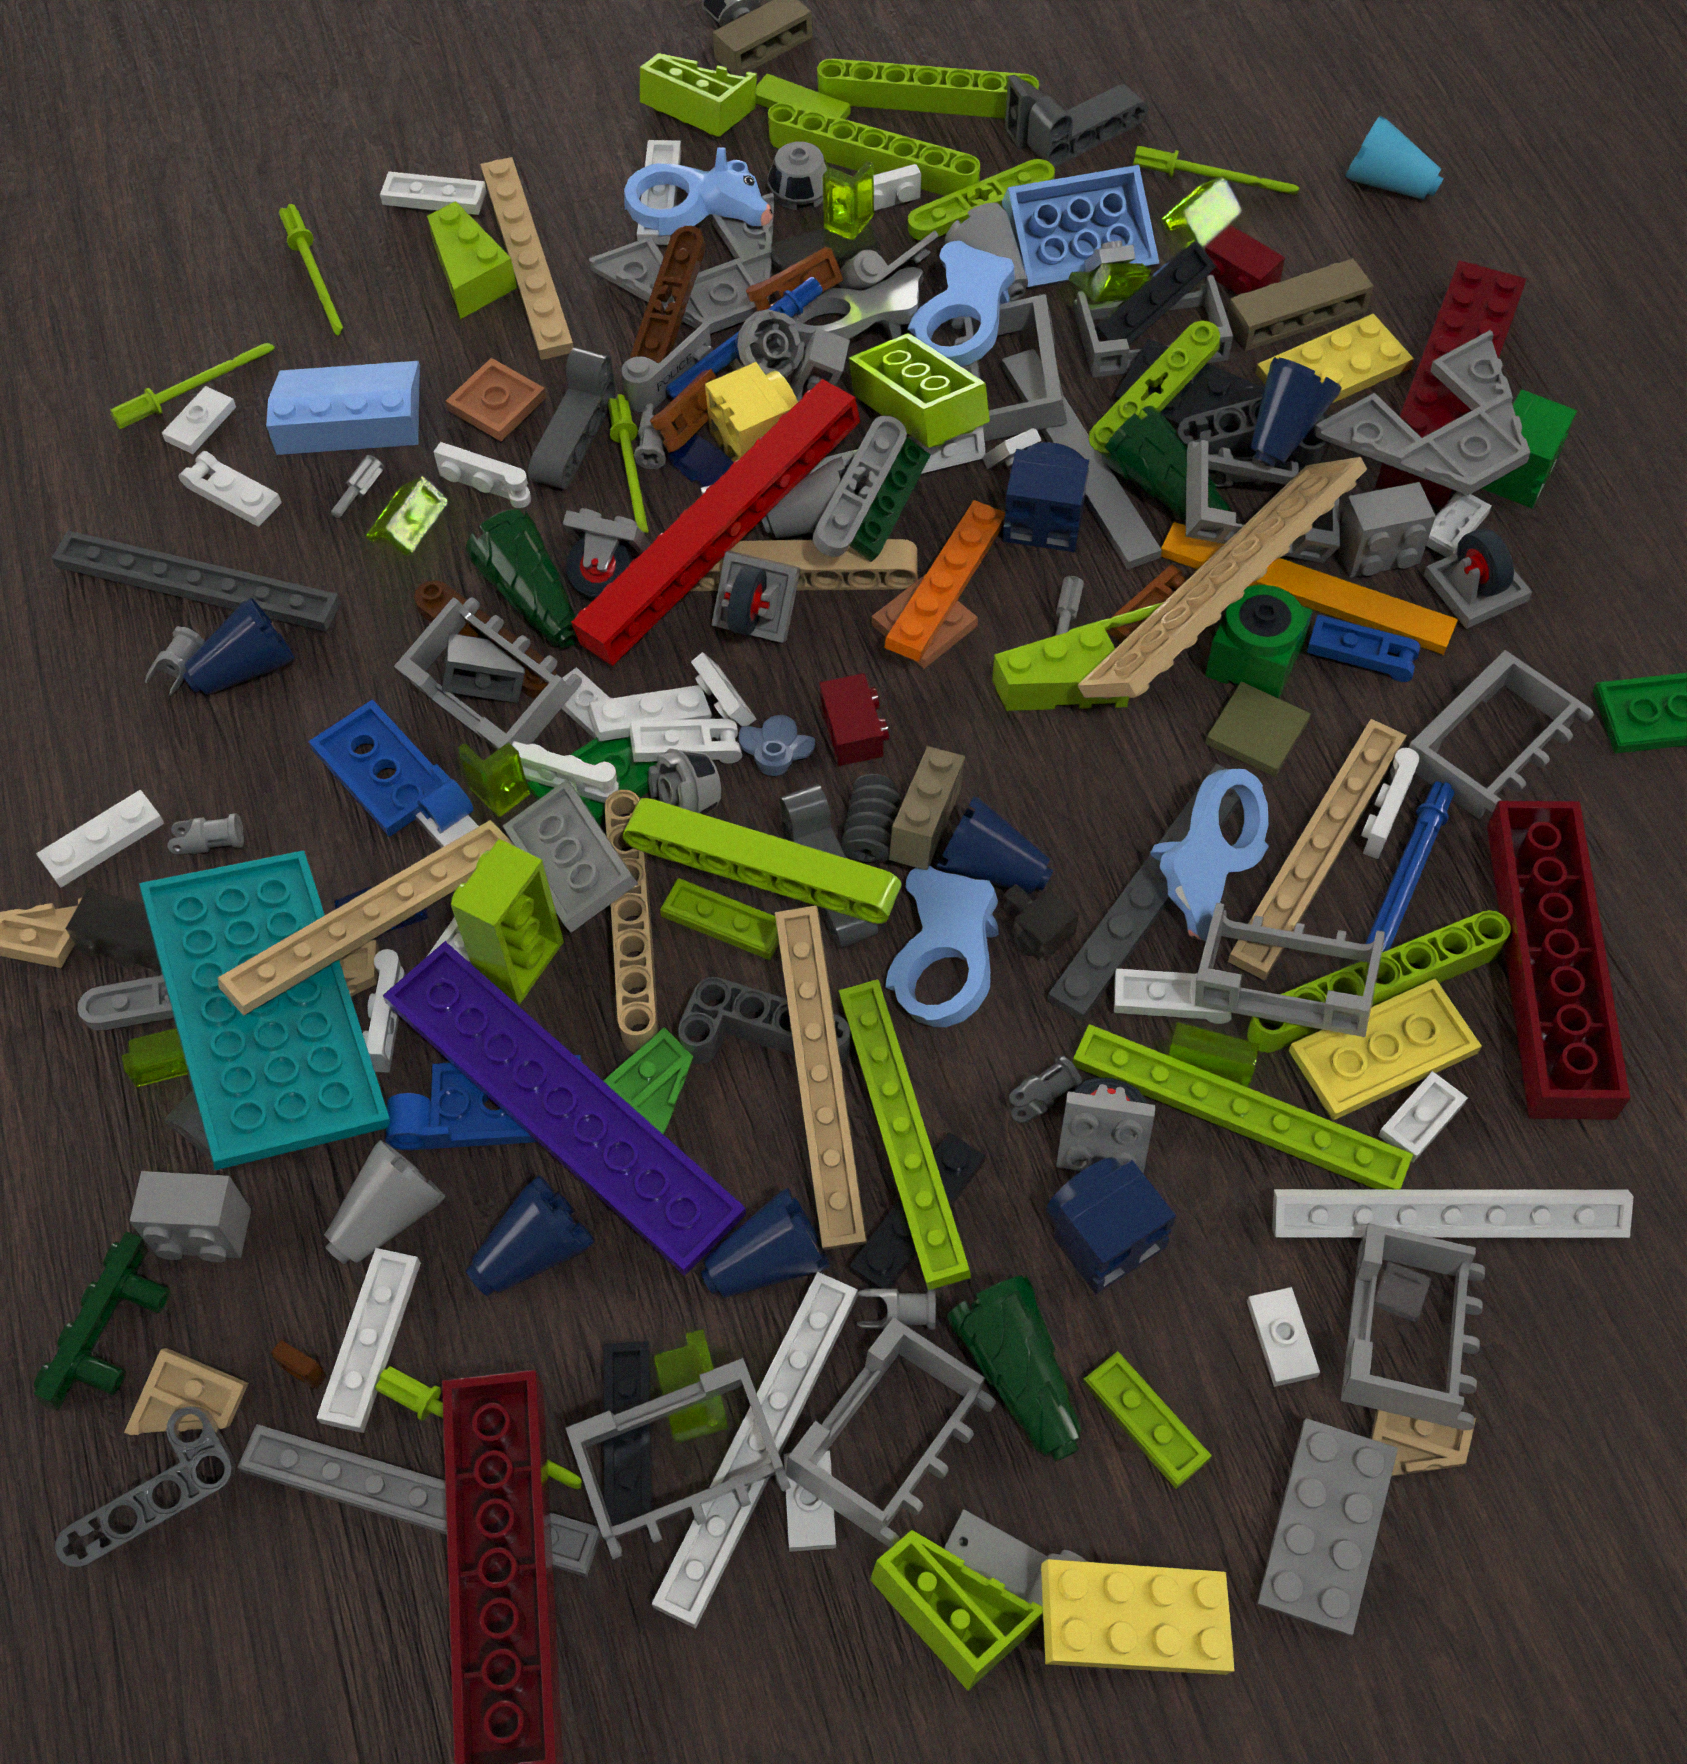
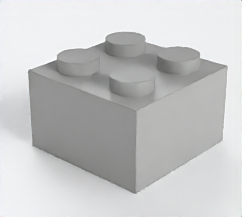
[1337,482,1436,578]
[129,1171,251,1262]

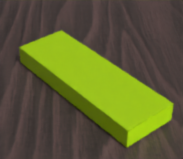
[756,74,851,120]
[660,878,779,960]
[1083,1351,1212,1489]

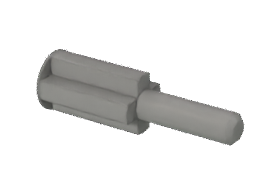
[331,455,384,518]
[1055,576,1084,636]

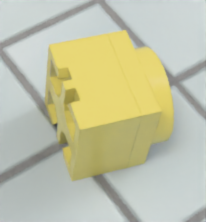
[705,362,798,464]

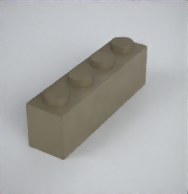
[1227,258,1374,351]

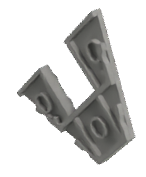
[589,193,774,334]
[1314,330,1530,495]

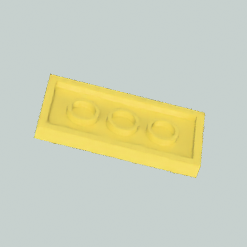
[1255,313,1414,403]
[1289,978,1482,1121]
[1041,1559,1235,1675]

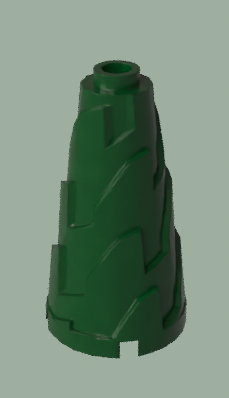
[1102,406,1232,520]
[465,509,578,648]
[947,1275,1082,1462]

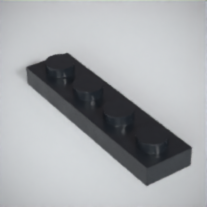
[1095,239,1216,345]
[849,1132,985,1289]
[604,1341,653,1529]

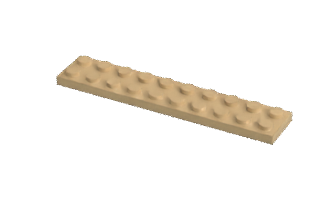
[1077,457,1367,699]

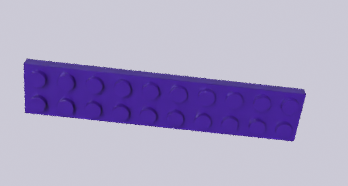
[383,941,746,1276]

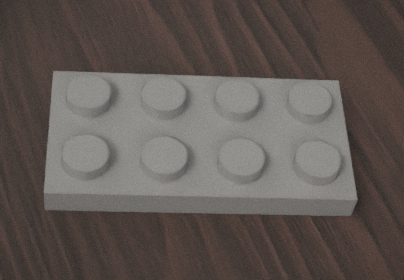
[503,779,638,932]
[1256,1418,1398,1637]

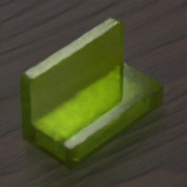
[822,161,874,240]
[1161,176,1242,247]
[1068,263,1151,301]
[366,476,449,556]
[458,742,530,818]
[1168,1022,1260,1088]
[122,1028,189,1088]
[654,1329,728,1443]

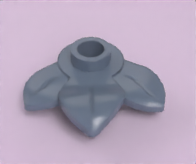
[739,715,815,776]

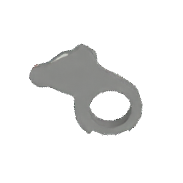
[791,267,923,347]

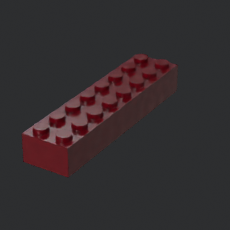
[1375,260,1527,507]
[1487,801,1630,1120]
[442,1370,563,1764]

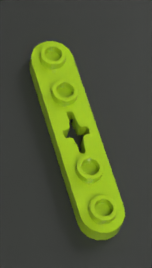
[908,159,1055,240]
[1089,321,1220,456]

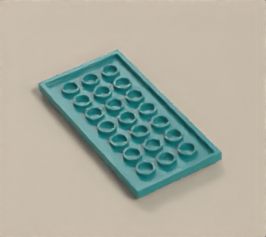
[139,850,390,1171]

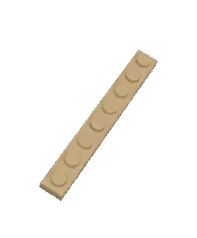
[480,157,574,360]
[1228,719,1407,980]
[218,820,515,1016]
[775,906,867,1250]

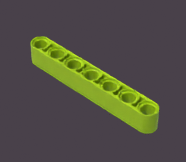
[817,59,1039,119]
[768,103,980,196]
[623,798,901,924]
[1247,910,1511,1053]

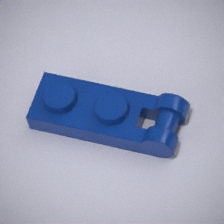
[1306,615,1420,682]

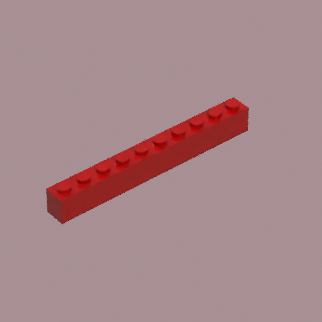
[571,379,860,666]

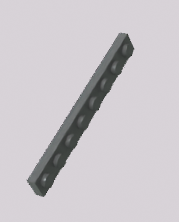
[51,530,341,632]
[1047,763,1241,1022]

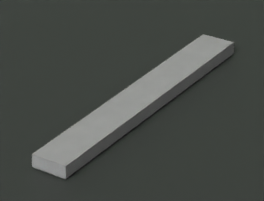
[1001,348,1162,570]
[237,1424,602,1577]

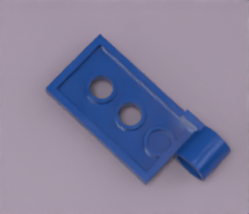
[308,699,474,837]
[385,1055,582,1150]

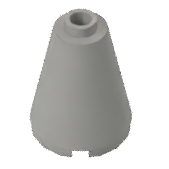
[945,202,1028,302]
[762,457,855,538]
[324,1140,446,1264]

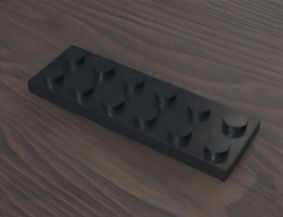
[1115,339,1331,472]

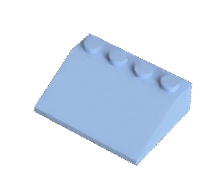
[1002,165,1159,289]
[266,361,420,455]

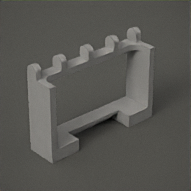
[1073,275,1233,378]
[951,294,1068,441]
[1186,440,1340,563]
[394,597,582,759]
[1409,650,1594,819]
[1195,903,1385,1037]
[1341,1223,1485,1430]
[786,1317,996,1548]
[566,1358,791,1559]

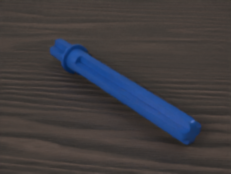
[666,277,823,400]
[1365,781,1454,952]

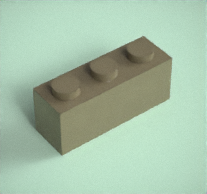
[713,0,812,76]
[889,746,965,870]

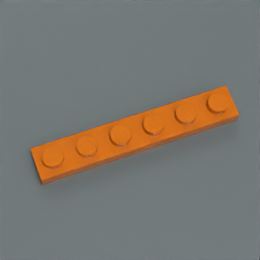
[884,500,1005,662]

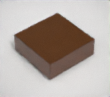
[271,1340,327,1389]

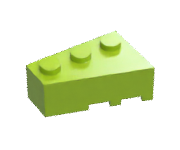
[640,53,757,137]
[427,201,517,319]
[992,622,1129,711]
[870,1530,1043,1691]

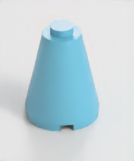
[1345,116,1444,200]

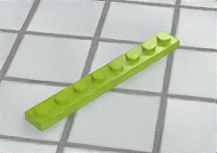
[839,979,971,1290]
[1073,1024,1413,1190]

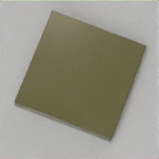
[1205,682,1311,777]

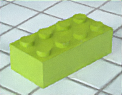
[849,333,990,448]
[451,839,564,1005]

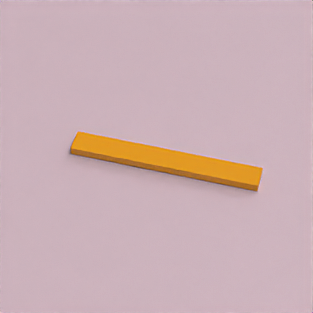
[1161,522,1458,655]

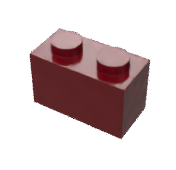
[1205,225,1285,295]
[819,673,889,767]

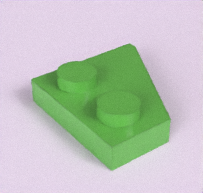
[603,1027,693,1135]

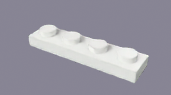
[637,140,682,245]
[317,1248,421,1433]

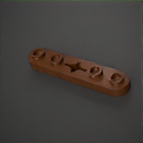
[630,226,706,364]
[414,580,557,698]

